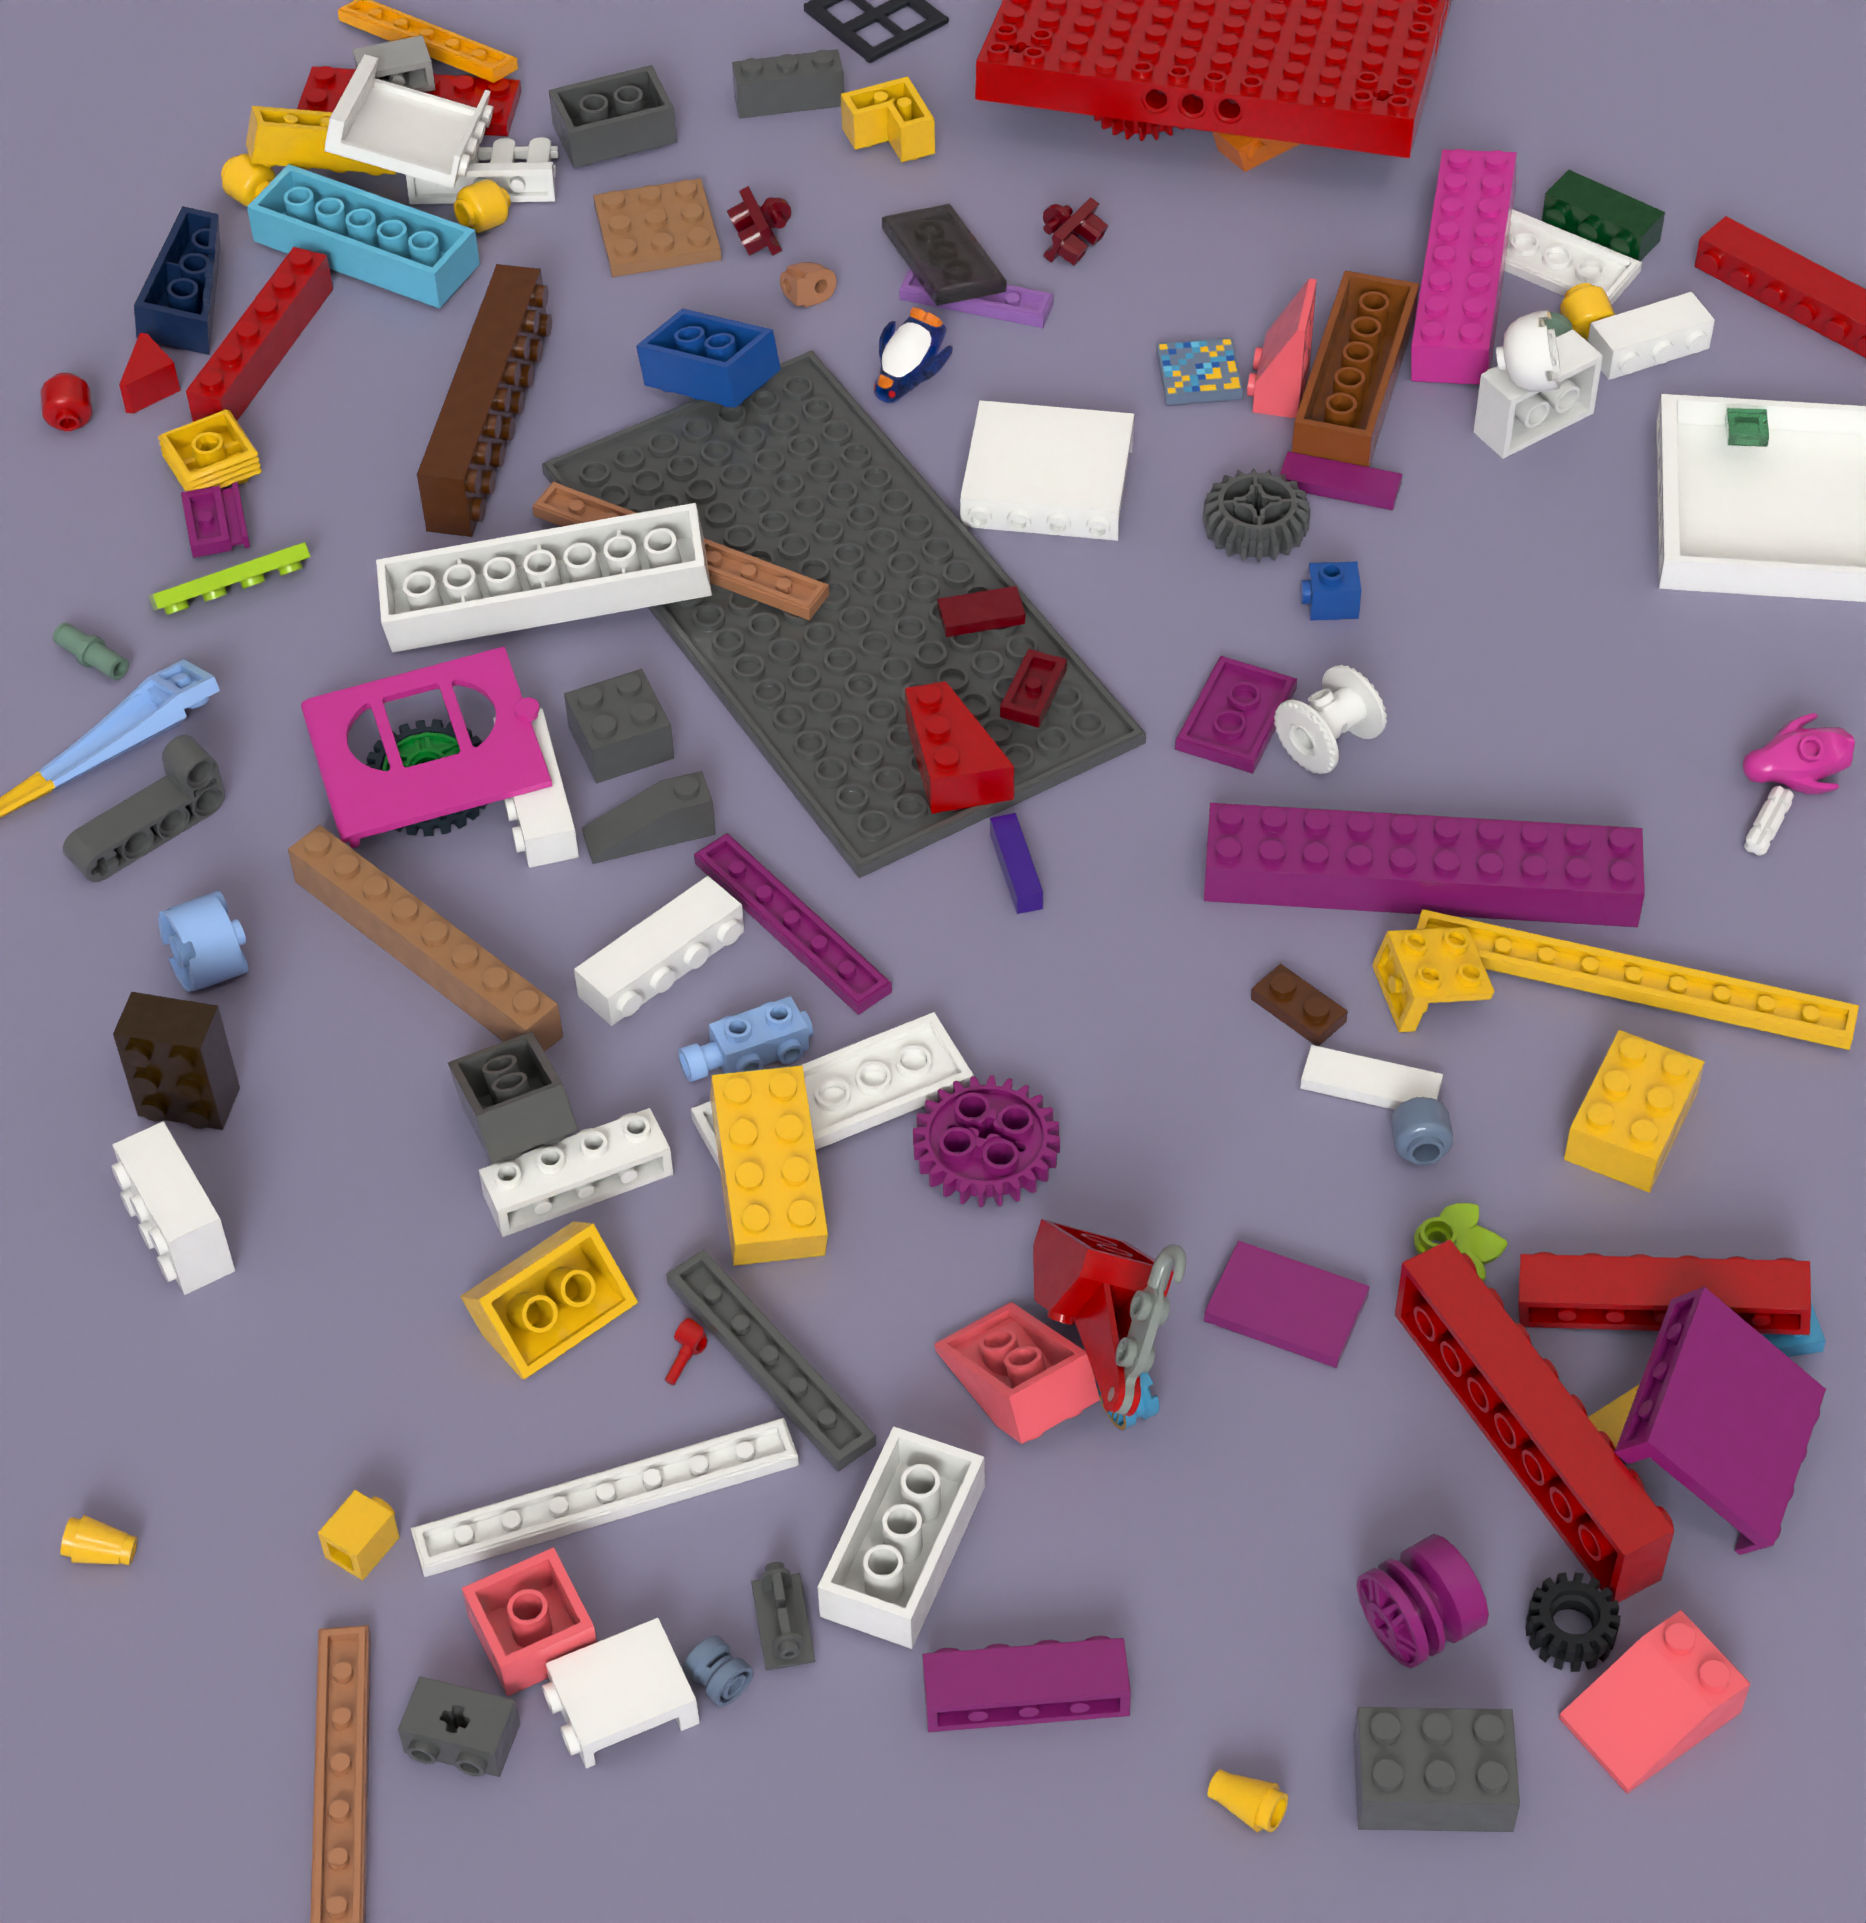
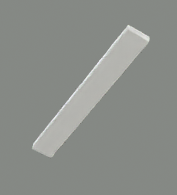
[411,1418,799,1577]

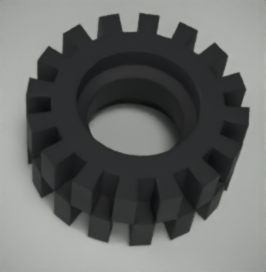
[1525,1572,1621,1672]

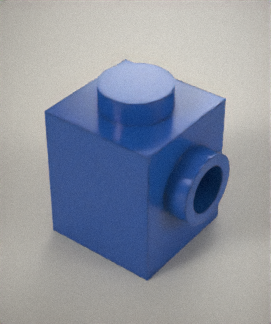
[1300,561,1362,621]

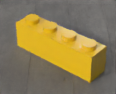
[246,106,396,176]

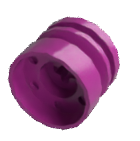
[1357,1534,1489,1668]

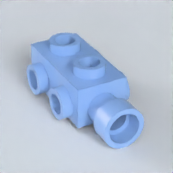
[678,996,813,1082]

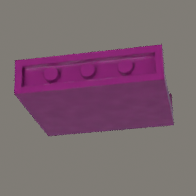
[1614,1287,1826,1555]

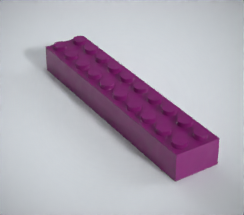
[1204,803,1645,928]

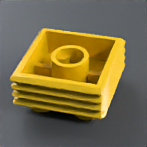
[158,410,262,492]

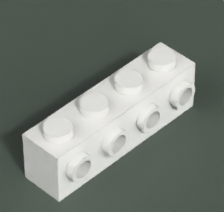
[479,1108,673,1237]

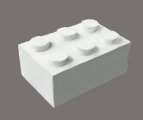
[1474,329,1603,459]
[111,1121,235,1295]

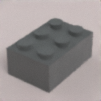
[549,65,677,168]
[448,1031,578,1163]
[1353,1707,1520,1832]

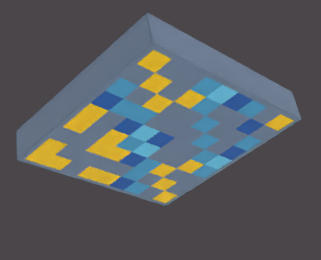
[1156,337,1243,405]

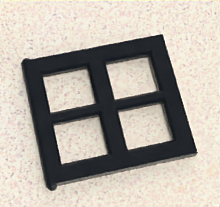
[803,0,949,63]

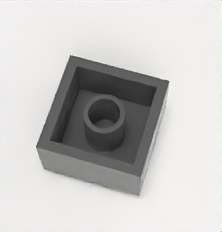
[564,669,674,784]

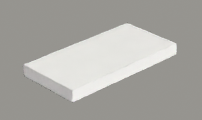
[1504,209,1642,305]

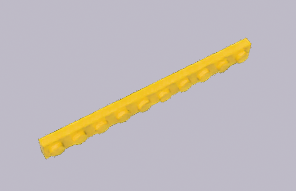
[1416,909,1859,1050]

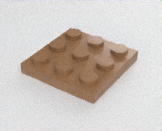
[593,178,721,277]

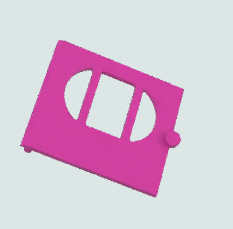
[301,646,553,848]

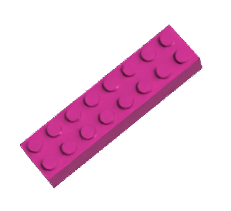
[1411,149,1517,385]

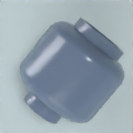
[1391,1097,1453,1165]

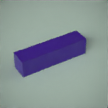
[990,813,1043,914]

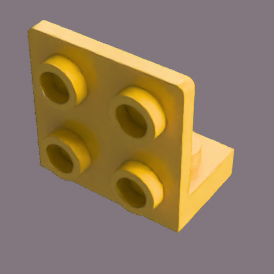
[1372,927,1495,1032]

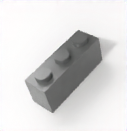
[732,49,844,119]

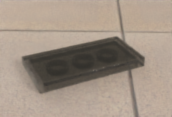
[882,204,1007,306]

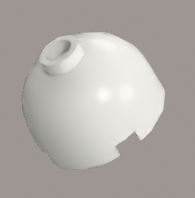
[1496,310,1561,392]

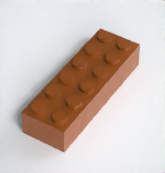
[1292,270,1419,467]

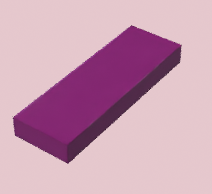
[1279,451,1403,510]

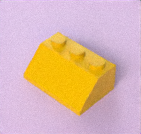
[460,1221,638,1380]

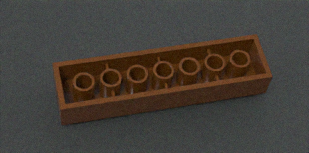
[417,264,552,537]

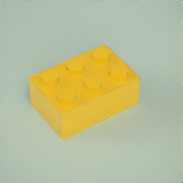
[1564,1030,1705,1193]

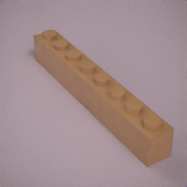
[288,825,563,1052]

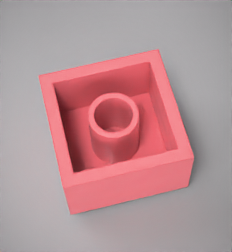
[462,1547,597,1697]

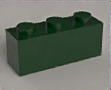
[1542,170,1665,262]

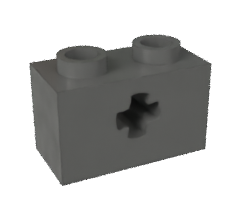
[398,1676,520,1777]

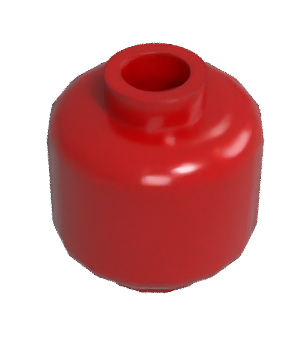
[40,373,93,431]

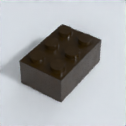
[113,991,240,1130]

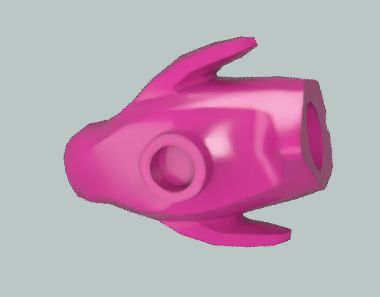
[1743,713,1855,794]

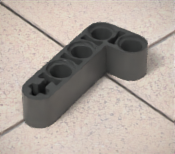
[63,735,225,882]

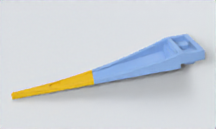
[0,659,220,818]

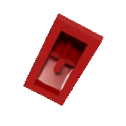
[119,333,181,414]

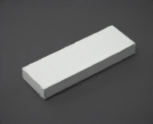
[1300,1045,1443,1110]

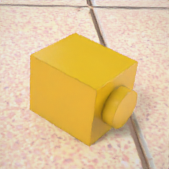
[318,1490,400,1581]

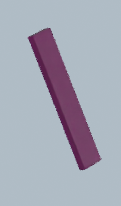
[694,833,892,1015]

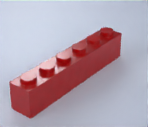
[1694,216,1866,358]
[186,247,333,422]
[1518,1252,1811,1335]

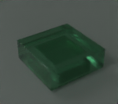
[1725,408,1769,447]

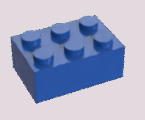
[636,308,781,408]

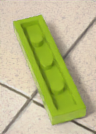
[148,542,310,615]

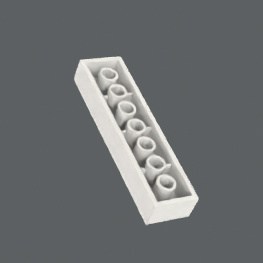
[376,503,712,653]

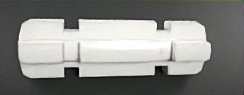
[1744,785,1794,856]

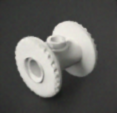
[1274,665,1387,774]

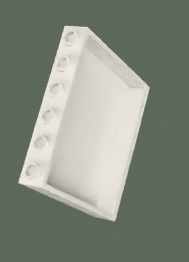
[1656,394,1866,602]

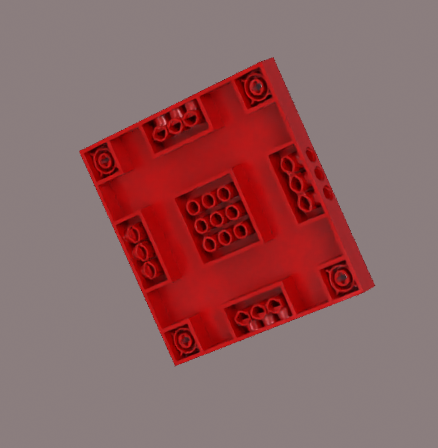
[975,0,1452,158]

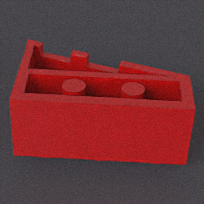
[905,681,1014,814]

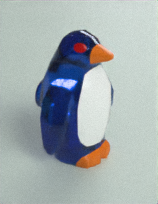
[873,307,953,403]

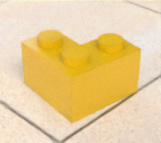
[841,76,935,163]

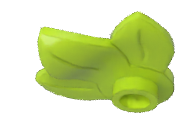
[1414,1203,1508,1281]

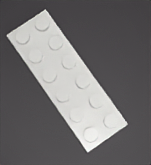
[691,1012,974,1169]

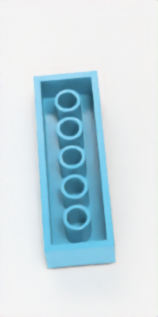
[247,164,480,309]

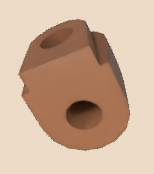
[780,262,837,308]

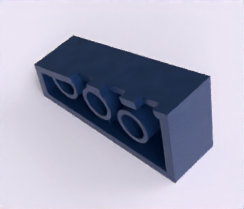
[134,206,220,355]

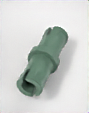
[53,622,129,680]

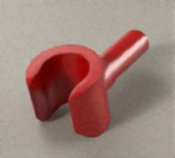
[665,1318,708,1385]

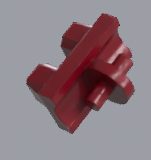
[727,186,792,256]
[1043,197,1108,266]

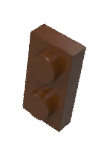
[1251,963,1348,1046]

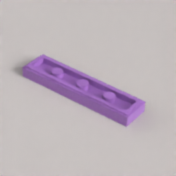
[899,266,1054,328]

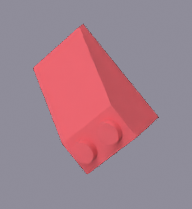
[1247,278,1317,418]
[934,1302,1100,1444]
[1559,1610,1751,1794]

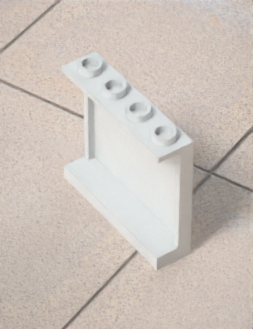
[324,54,494,189]
[960,400,1134,541]

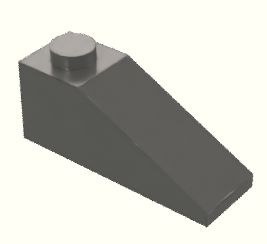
[582,771,716,864]

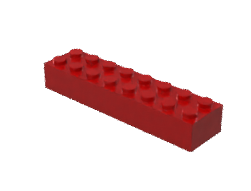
[1395,1239,1675,1603]

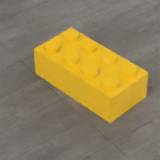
[710,1065,828,1266]

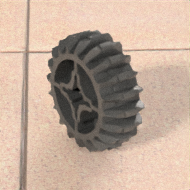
[1202,468,1311,563]

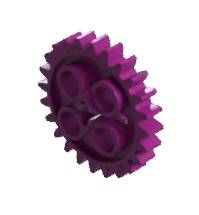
[913,1075,1060,1207]

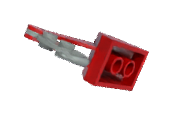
[1033,1219,1186,1417]

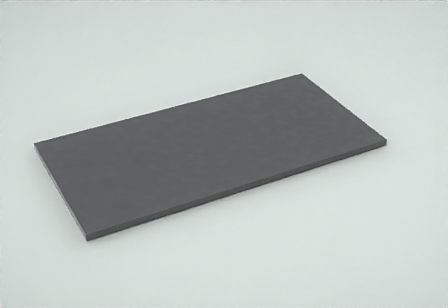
[542,351,1146,878]

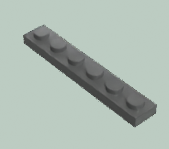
[666,1249,876,1471]

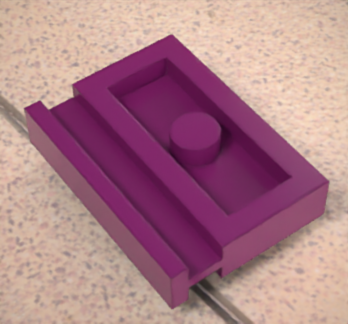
[181,482,250,558]

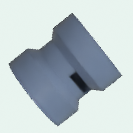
[683,1635,754,1707]

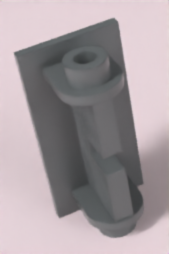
[751,1562,815,1670]

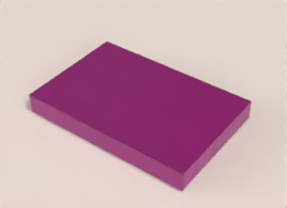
[1175,656,1297,774]
[1204,1240,1370,1368]

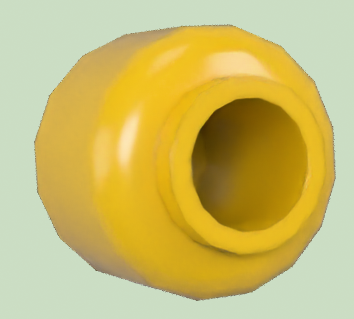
[221,153,276,207]
[453,179,511,233]
[1560,283,1615,342]

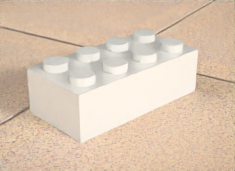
[818,1426,985,1649]

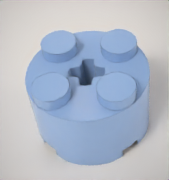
[158,890,248,992]

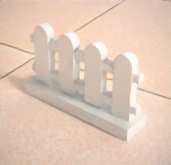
[406,137,559,204]

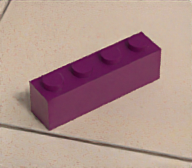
[922,1635,1131,1732]

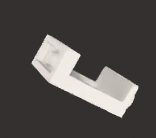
[542,1618,700,1769]

